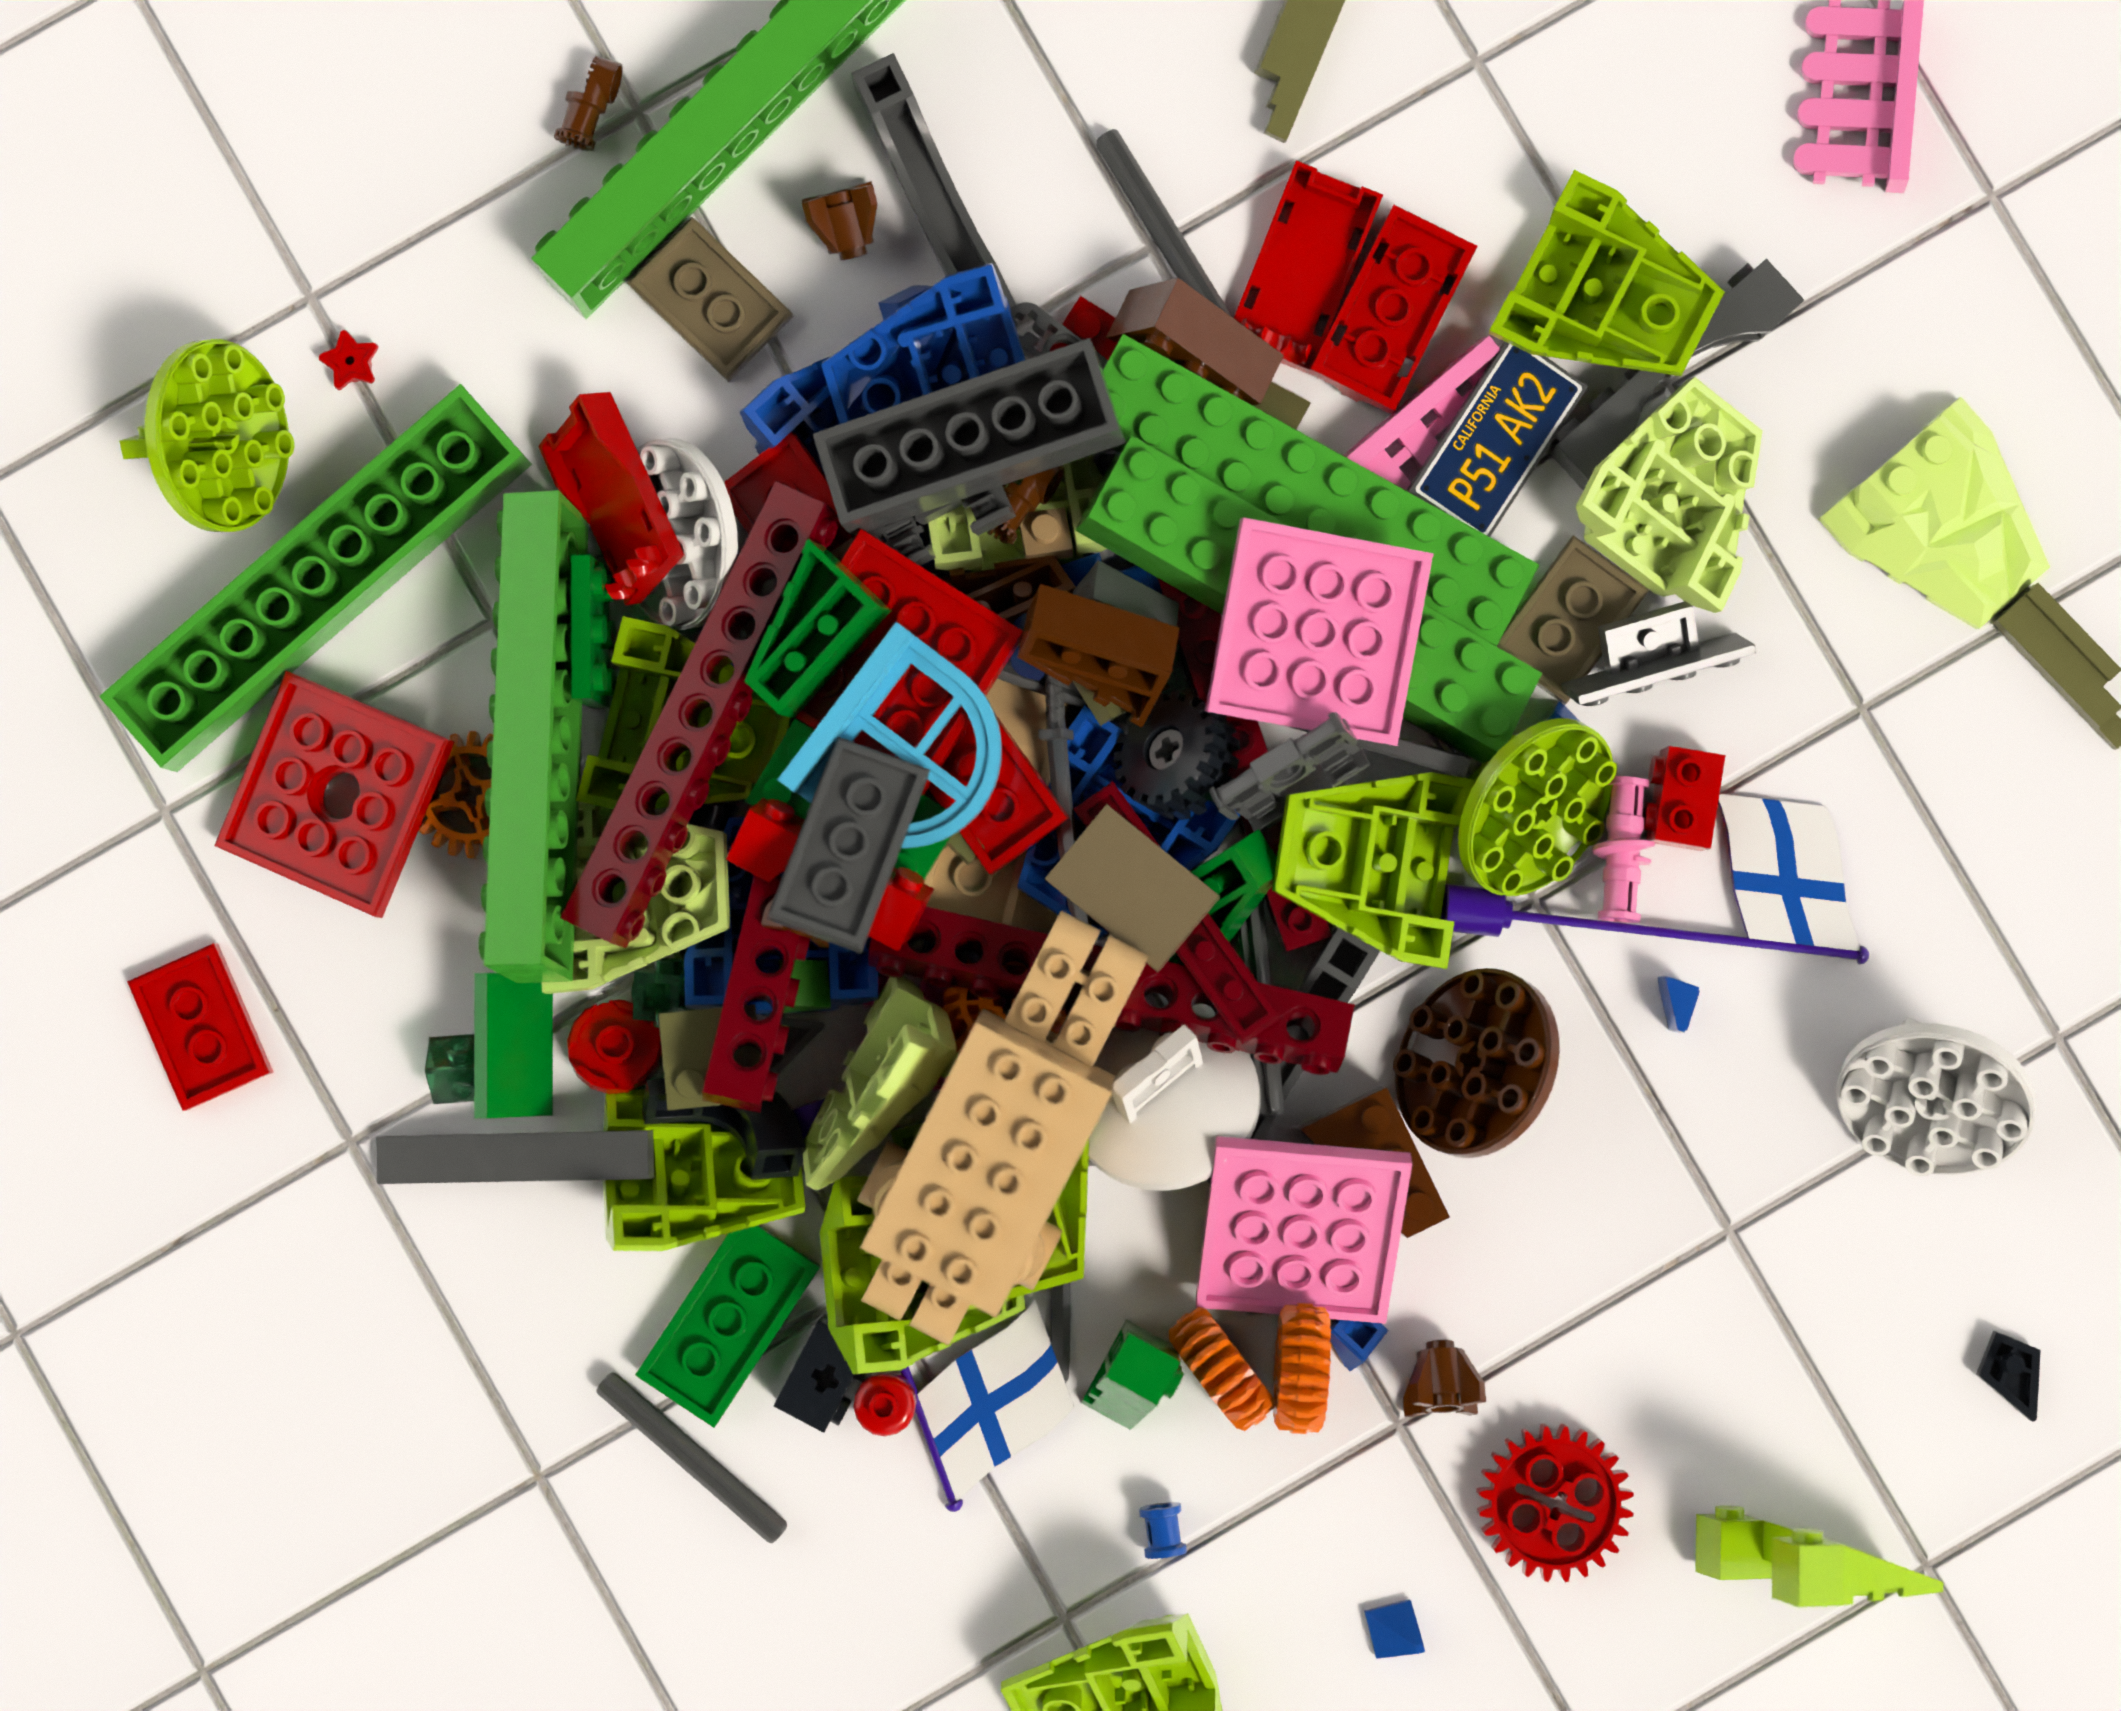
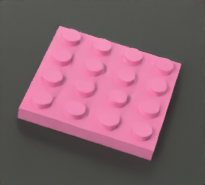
[1205,518,1433,746]
[1196,1136,1412,1324]

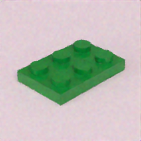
[571,554,617,708]

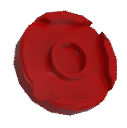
[567,999,662,1094]

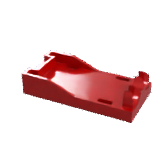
[1234,160,1383,375]
[1309,205,1478,415]
[538,392,684,605]

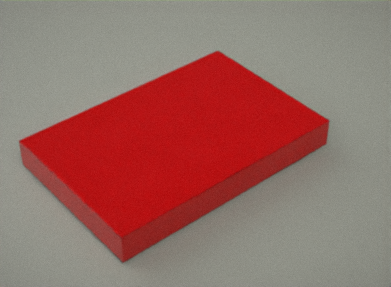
[127,943,274,1111]

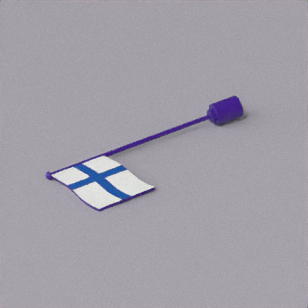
[1440,794,1869,964]
[792,1097,1074,1512]

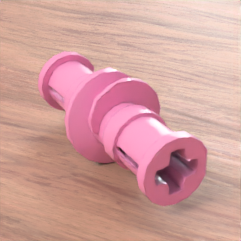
[1592,776,1655,923]

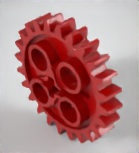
[1476,1423,1634,1582]

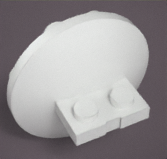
[637,438,749,630]
[1088,1014,1260,1191]
[1836,1016,2037,1176]

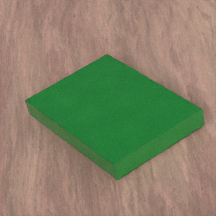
[474,973,553,1119]

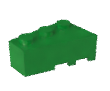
[744,538,892,718]
[1167,829,1277,965]
[1081,1319,1184,1430]

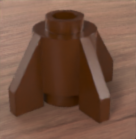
[801,181,878,260]
[1403,1340,1486,1417]

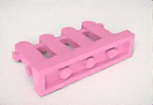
[1793,0,1924,193]
[1343,336,1501,490]

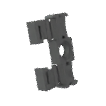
[868,486,1016,566]
[1209,712,1371,833]

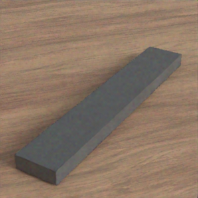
[376,1130,654,1184]

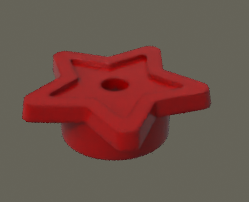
[319,330,379,390]

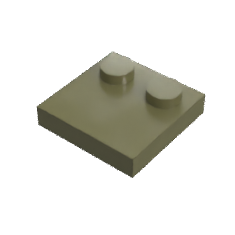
[658,1004,764,1111]

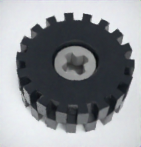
[1113,691,1240,820]

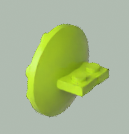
[119,339,295,532]
[1458,718,1617,896]

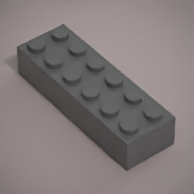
[813,338,1126,537]

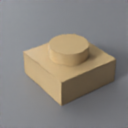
[1019,507,1073,559]

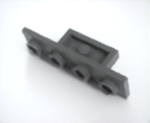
[1561,601,1756,706]

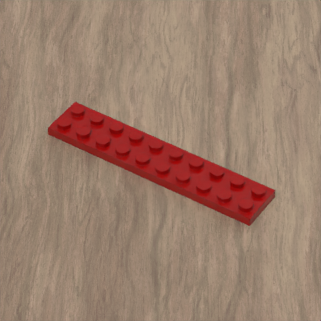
[724,431,1070,875]

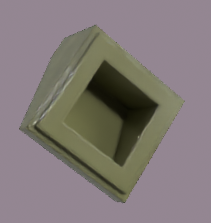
[1255,382,1311,430]

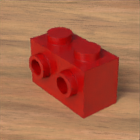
[1642,746,1726,851]

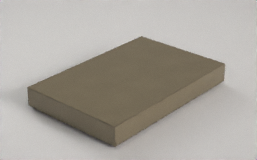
[627,217,794,383]
[1497,535,1649,705]
[1045,804,1220,973]

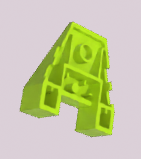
[1695,1505,1943,1607]

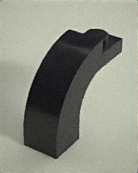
[641,1078,805,1180]

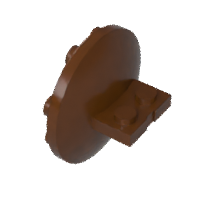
[1393,968,1560,1158]

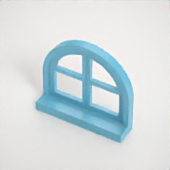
[777,622,1002,848]

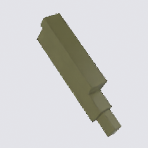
[1254,0,1345,143]
[1992,583,2121,750]

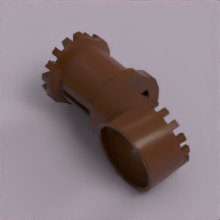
[554,56,623,151]
[987,465,1064,545]

